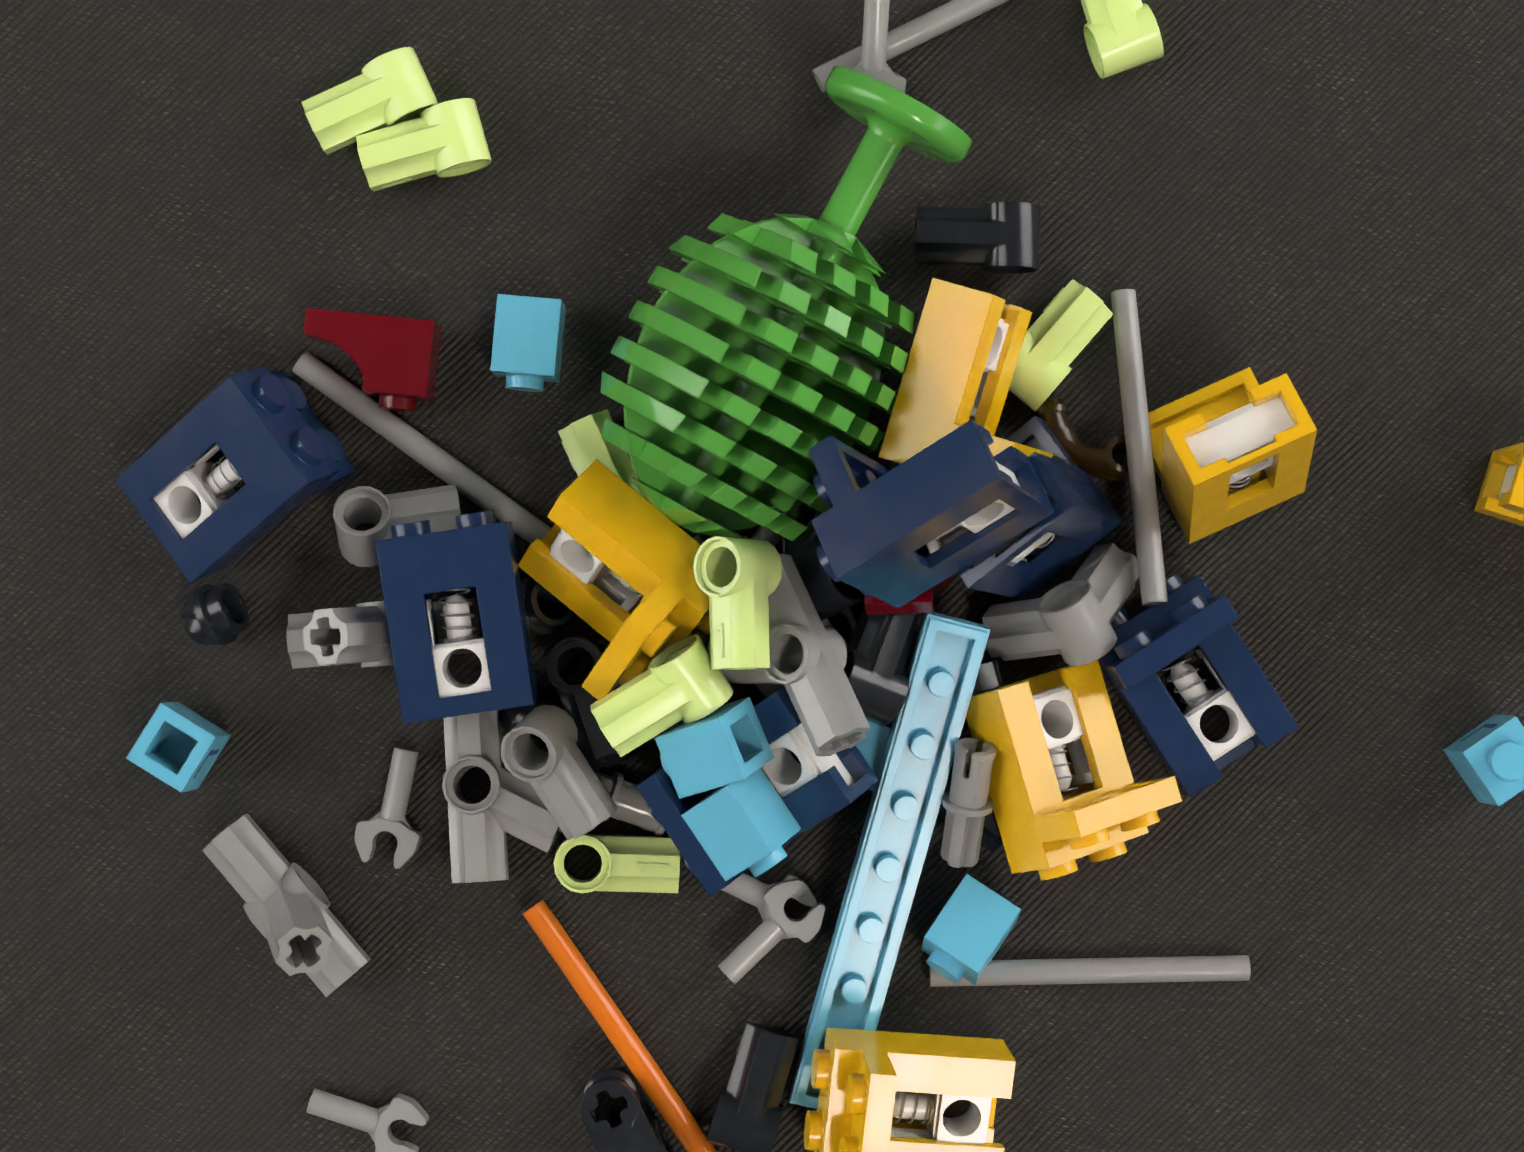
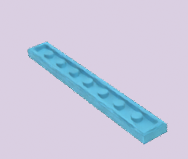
[788,612,990,1109]

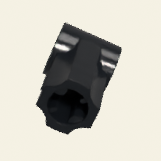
[914,202,1040,274]
[844,602,924,726]
[546,636,639,770]
[706,1021,799,1152]

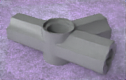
[708,554,870,756]
[286,598,483,669]
[442,710,562,883]
[202,814,371,997]

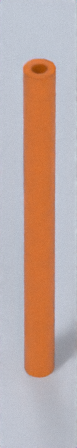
[523,899,718,1152]

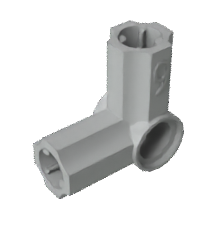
[982,543,1139,666]

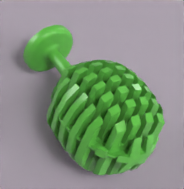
[601,66,972,541]

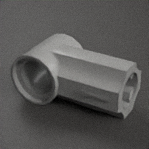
[333,484,461,567]
[500,705,618,840]

